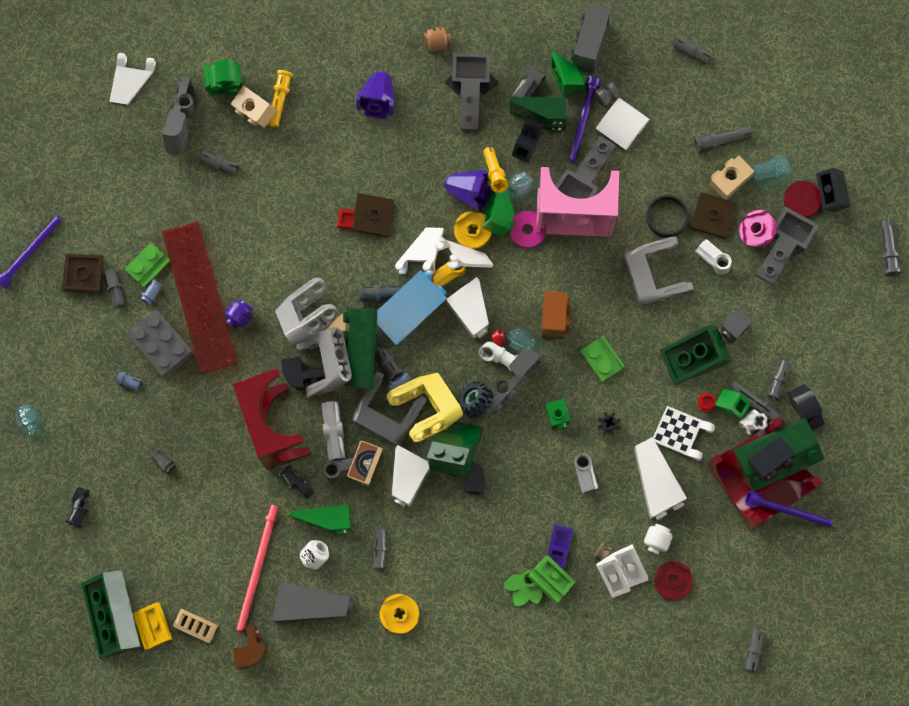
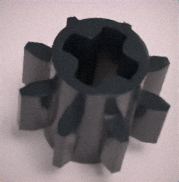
[597,412,621,436]

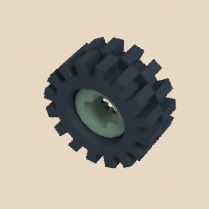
[457,381,494,418]

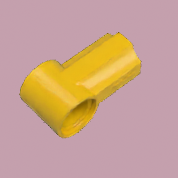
[431,259,466,287]

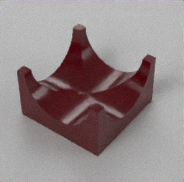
[232,368,311,470]
[708,417,822,531]

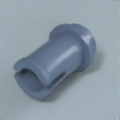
[141,280,162,305]
[116,371,142,391]
[387,372,411,391]

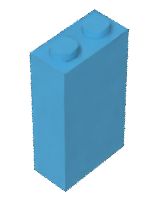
[377,270,447,345]

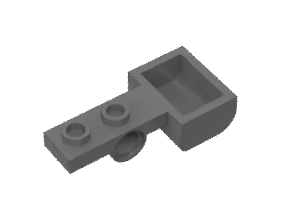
[452,53,491,129]
[162,76,195,154]
[555,136,616,199]
[756,207,819,286]
[486,349,544,416]

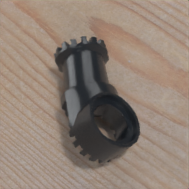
[277,465,315,499]
[65,487,89,528]

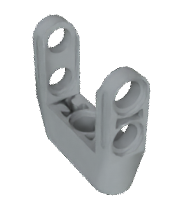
[624,237,694,305]
[275,277,338,345]
[296,327,352,398]

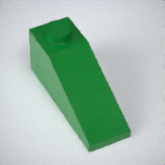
[482,177,514,237]
[290,505,352,535]

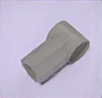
[573,453,598,493]

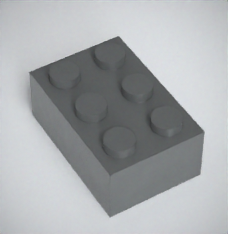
[570,3,611,73]
[127,309,195,380]

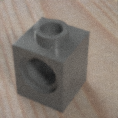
[720,309,752,342]

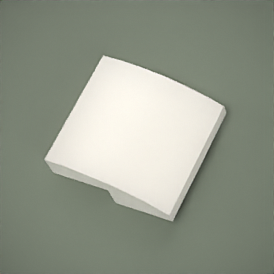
[596,98,650,150]
[597,545,648,598]

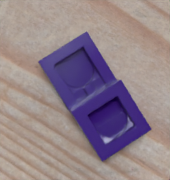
[547,524,573,569]

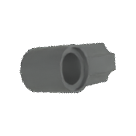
[512,66,546,97]
[323,458,354,481]

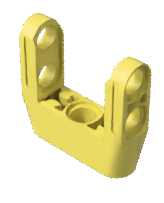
[386,373,463,442]

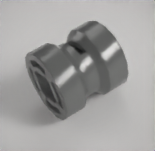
[594,81,620,107]

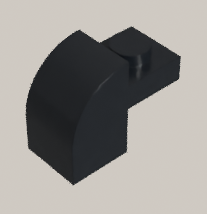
[511,115,545,163]
[281,357,323,390]
[787,384,825,431]
[447,461,485,495]

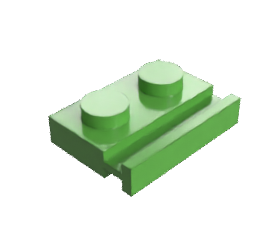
[125,243,171,288]
[580,336,625,383]
[527,555,575,603]

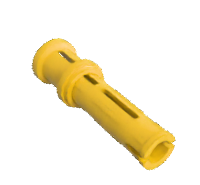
[267,70,293,128]
[483,147,508,193]

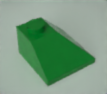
[550,51,586,97]

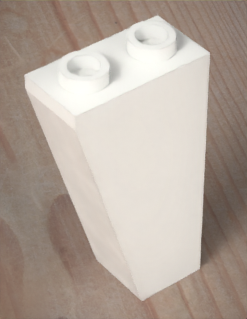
[634,437,687,520]

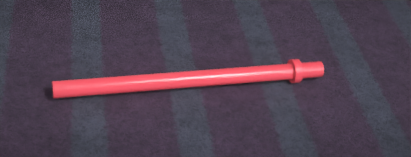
[236,505,278,632]

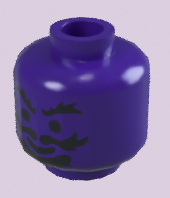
[225,300,253,328]

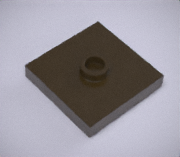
[690,192,737,239]
[351,193,395,237]
[62,253,104,293]

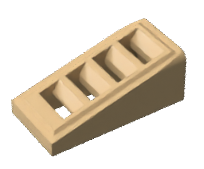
[173,609,218,643]

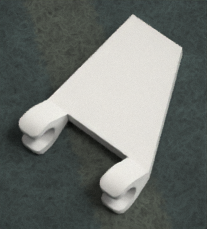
[110,53,156,105]
[396,228,444,275]
[434,236,493,269]

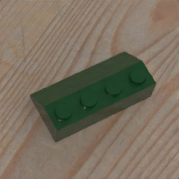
[343,307,378,389]
[734,418,824,492]
[81,570,140,659]

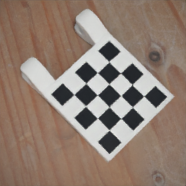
[653,406,715,461]

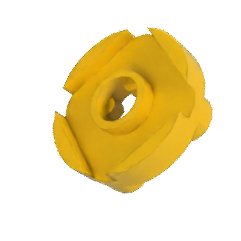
[454,211,492,249]
[380,594,419,634]

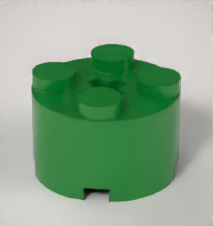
[203,59,243,97]

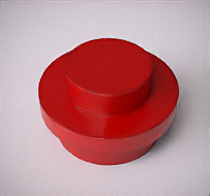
[492,329,507,348]
[697,393,717,413]

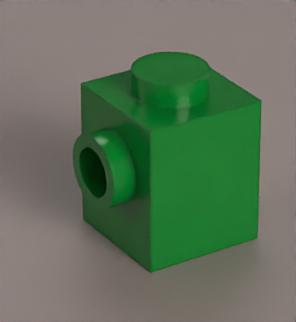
[715,388,751,419]
[545,399,570,431]

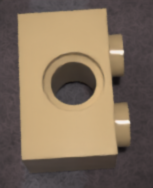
[231,86,277,128]
[710,156,755,200]

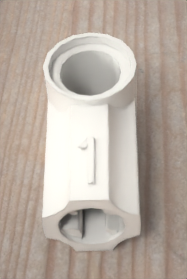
[695,239,732,275]
[739,409,768,435]

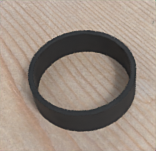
[646,195,689,238]

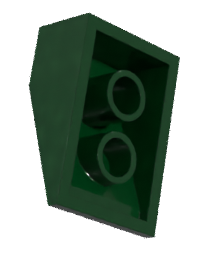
[510,97,567,133]
[660,325,732,385]
[427,422,484,477]

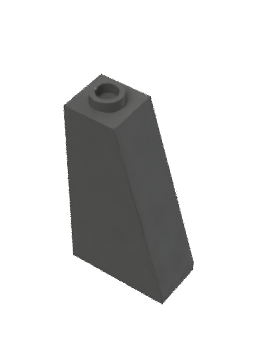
[272,581,354,622]

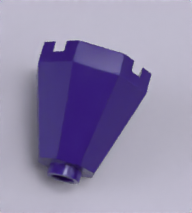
[356,71,395,119]
[444,170,491,212]

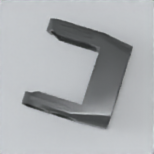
[351,371,428,447]

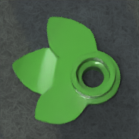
[504,570,543,607]

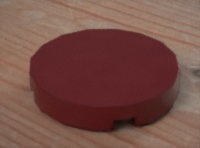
[783,181,821,218]
[654,561,693,601]

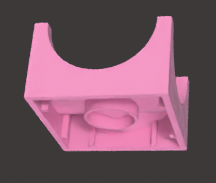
[536,167,619,237]

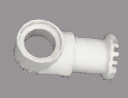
[479,341,518,371]

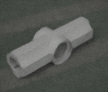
[322,401,346,461]

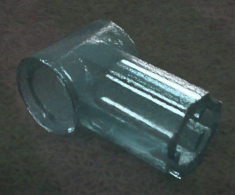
[751,154,792,182]

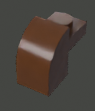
[233,625,267,669]

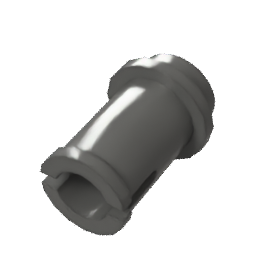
[151,450,176,474]

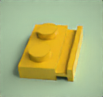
[132,602,172,650]

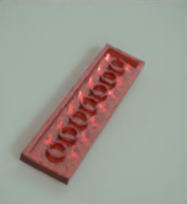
[162,221,238,374]

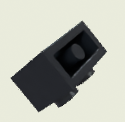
[816,168,851,212]
[747,436,795,483]

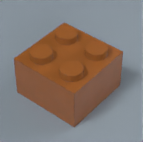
[541,291,571,339]

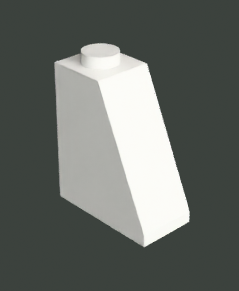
[446,277,489,339]
[392,445,430,507]

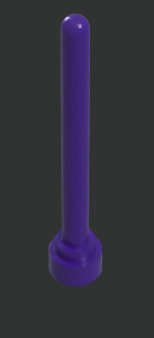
[569,76,601,163]
[0,216,62,289]
[745,490,833,527]

